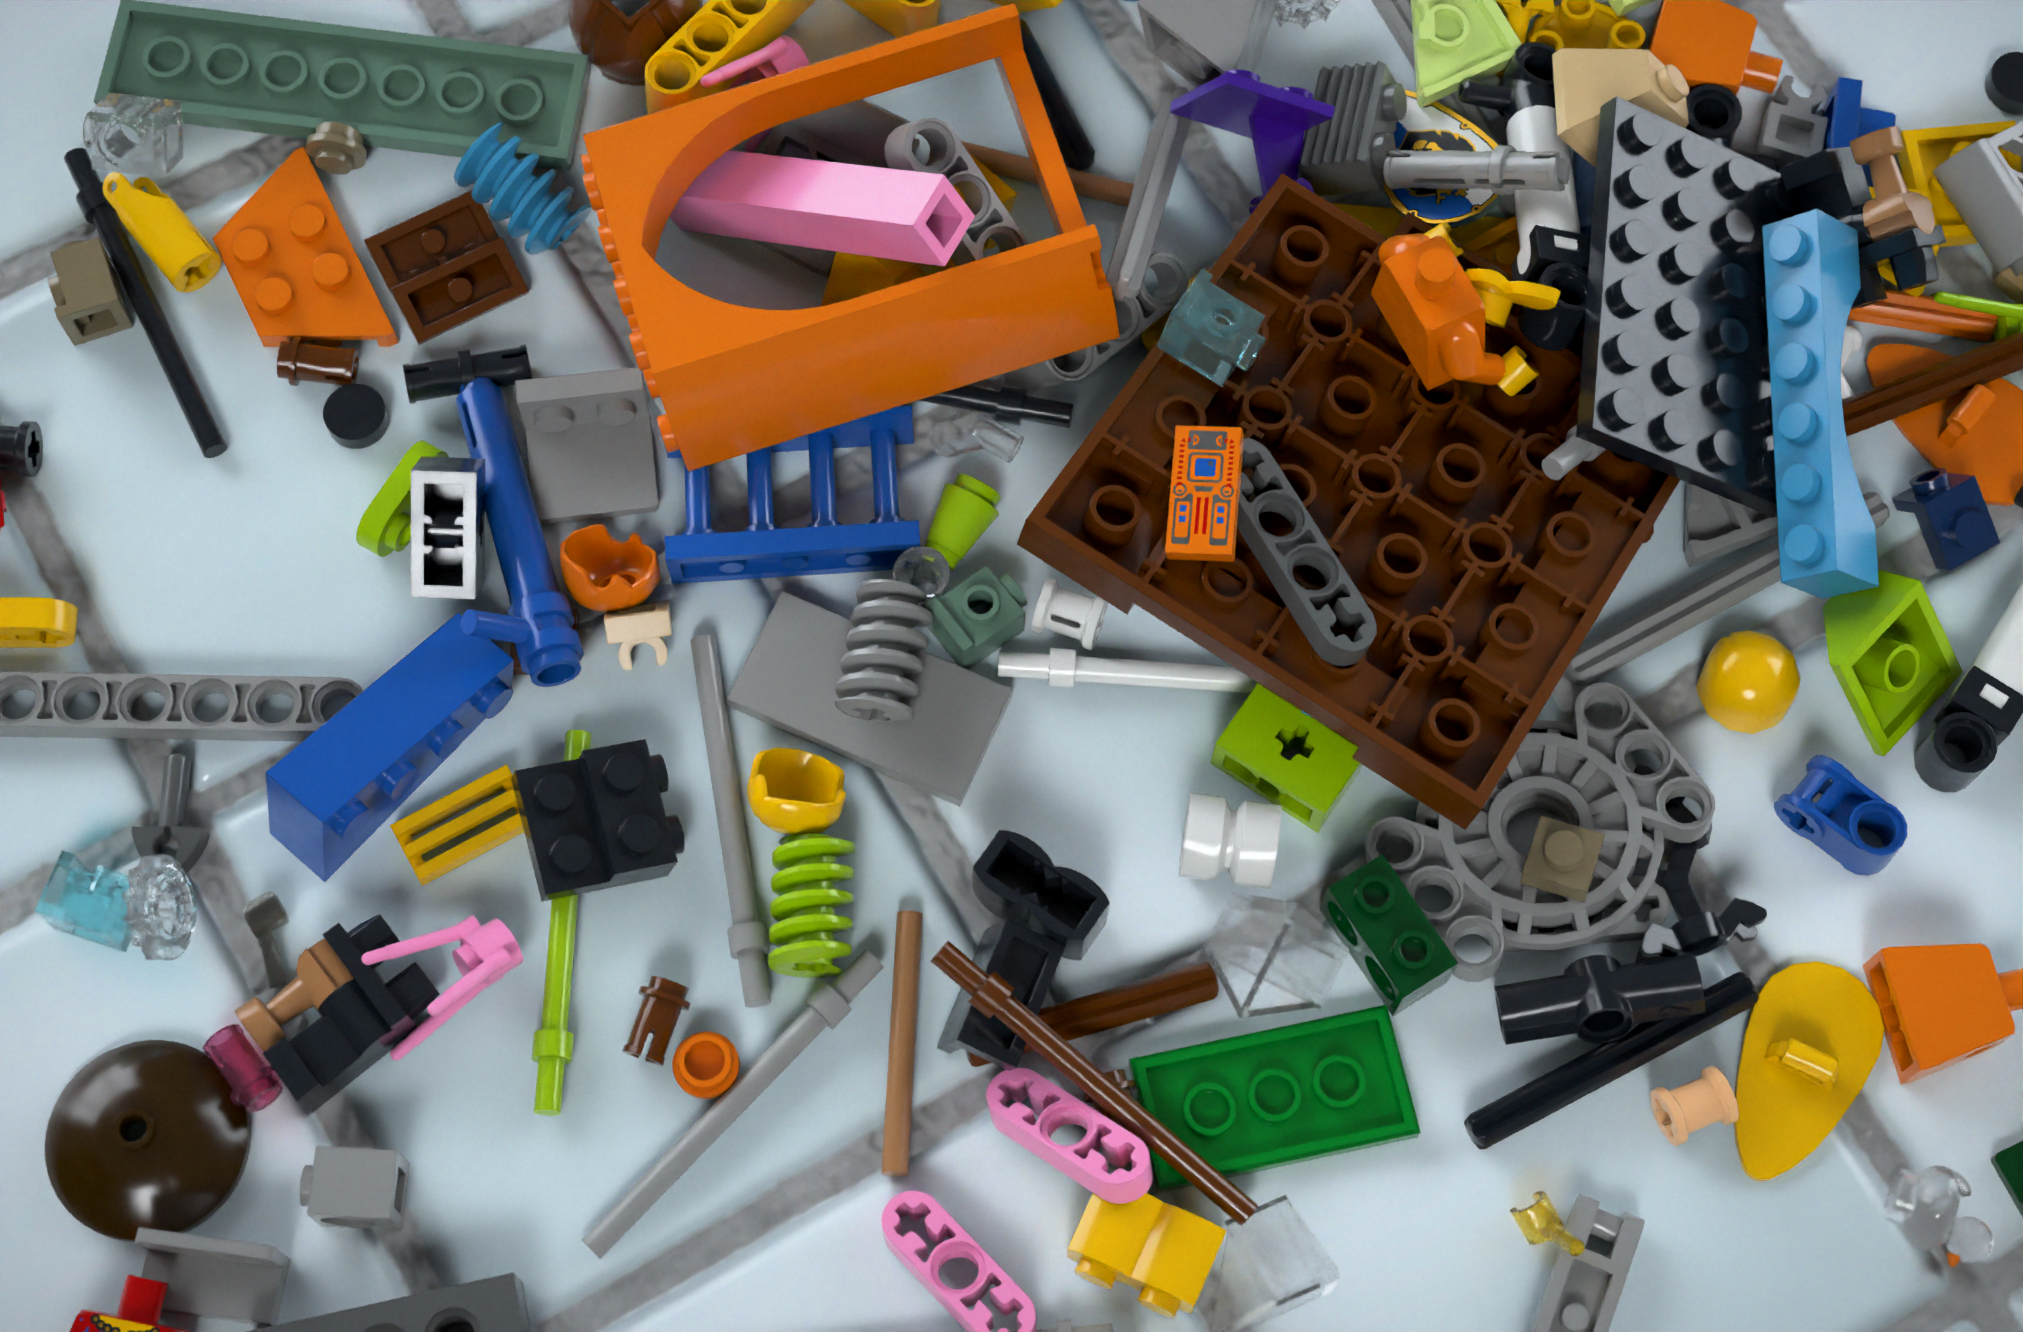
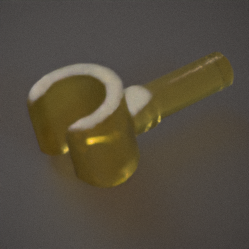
[1510,1191,1585,1256]

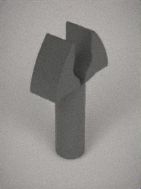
[131,753,210,877]

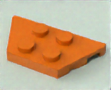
[212,147,399,347]

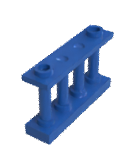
[664,406,922,584]

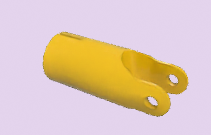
[103,172,222,293]

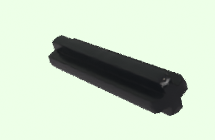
[1019,18,1095,170]

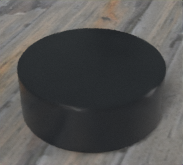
[1985,52,2023,113]
[323,384,389,449]

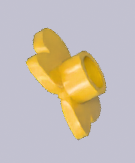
[1465,268,1560,328]

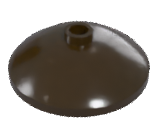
[45,1040,251,1243]

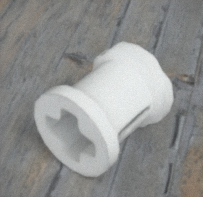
[1031,577,1108,651]

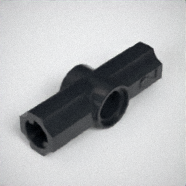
[1494,954,1705,1045]

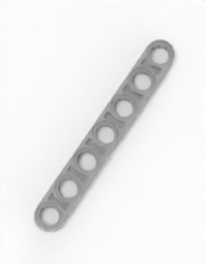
[0,672,363,741]

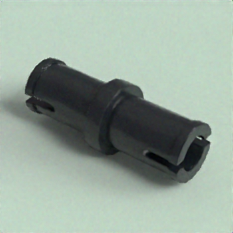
[403,345,532,404]

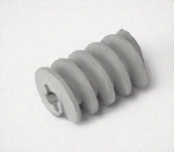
[835,579,934,723]

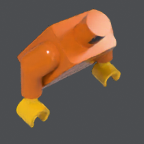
[1371,221,1539,396]

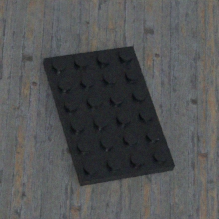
[1576,96,1803,518]

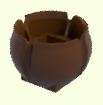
[568,0,703,86]

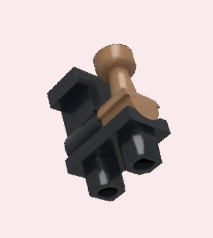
[1779,126,1946,310]
[234,914,440,1113]

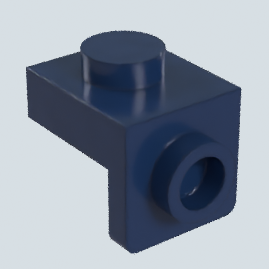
[1892,468,2001,571]

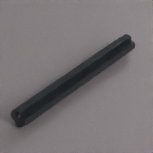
[1464,972,1759,1149]

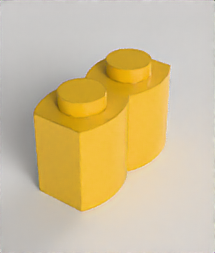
[1067,1193,1226,1318]

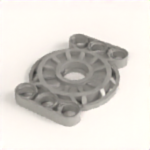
[1365,682,1715,982]

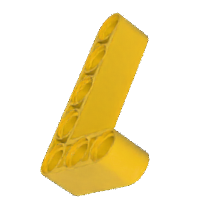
[645,0,941,114]

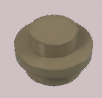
[305,122,367,175]

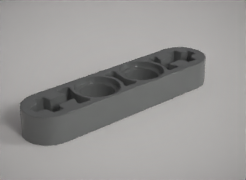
[1237,438,1377,666]

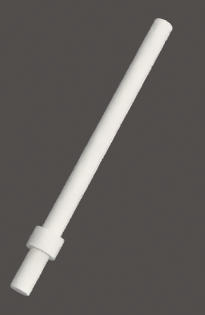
[998,648,1272,693]

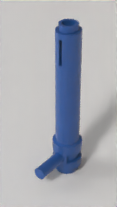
[455,377,584,687]

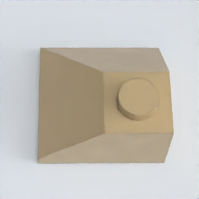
[1552,48,1689,168]

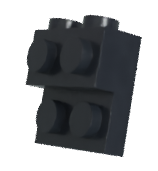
[511,739,685,902]

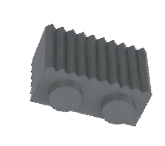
[1297,61,1407,196]

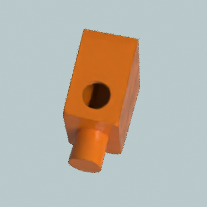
[1647,0,1783,97]
[1862,943,2023,1085]

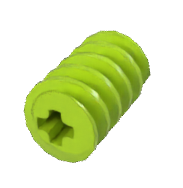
[768,833,855,978]

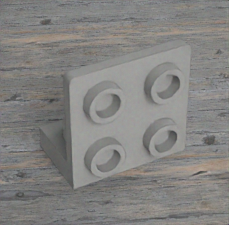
[515,367,659,525]

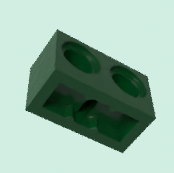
[1319,854,1458,1016]

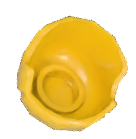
[1696,630,1801,734]
[747,747,846,836]

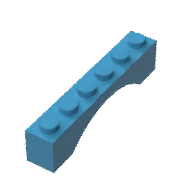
[1762,209,1879,599]

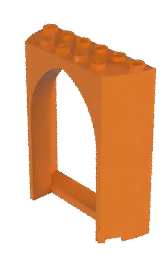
[580,3,1120,472]

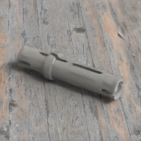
[1383,145,1570,195]

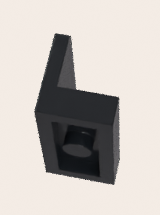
[937,918,1066,1071]

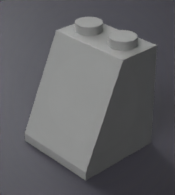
[1137,0,1278,87]

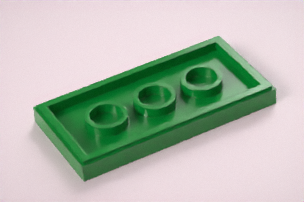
[1128,1005,1421,1193]

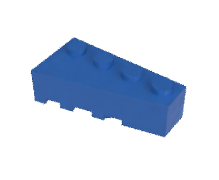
[266,613,514,882]

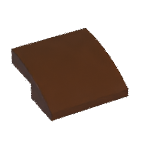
[364,190,529,345]

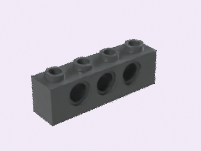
[248,1272,531,1332]

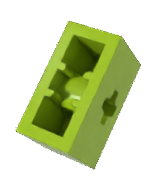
[1210,683,1362,833]

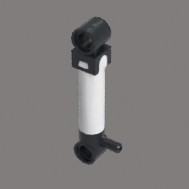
[1458,42,1591,351]
[1914,485,2023,792]

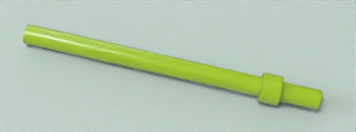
[531,730,591,1116]

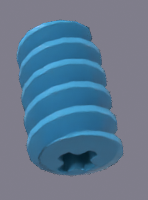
[454,122,592,255]

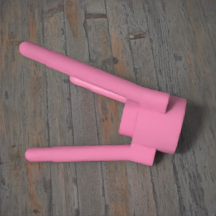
[701,35,810,153]
[361,915,523,1060]

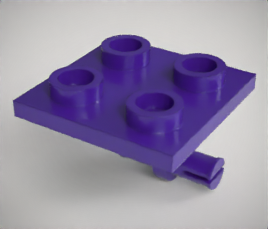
[1169,69,1335,214]

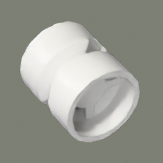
[1179,792,1281,889]

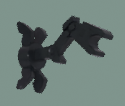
[1634,764,1767,963]

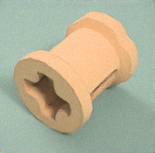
[1650,1065,1739,1146]

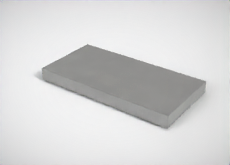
[727,591,1013,807]

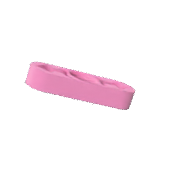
[986,1068,1153,1204]
[882,1191,1036,1332]

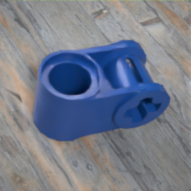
[1774,755,1908,876]

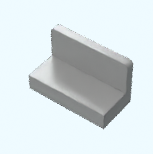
[135,1228,291,1327]

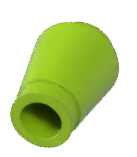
[921,473,1001,571]

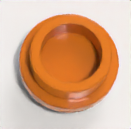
[672,1031,740,1099]

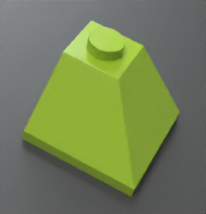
[1823,569,1963,756]

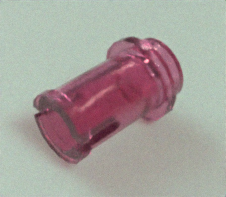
[203,1024,283,1113]

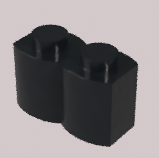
[972,830,1110,961]

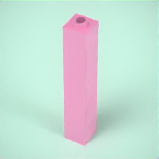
[669,150,975,267]

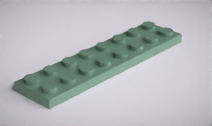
[94,0,591,171]

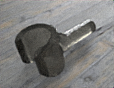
[244,891,291,989]

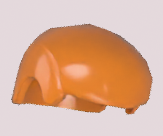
[560,524,660,612]

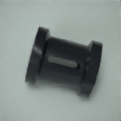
[0,421,43,477]

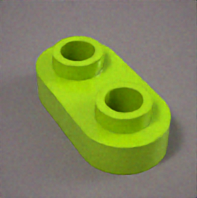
[356,440,448,557]

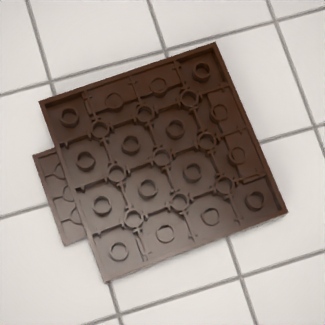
[1017,173,1680,830]

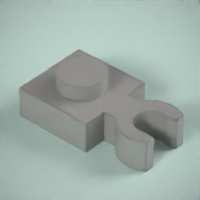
[1756,75,1828,167]

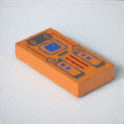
[1165,425,1244,562]

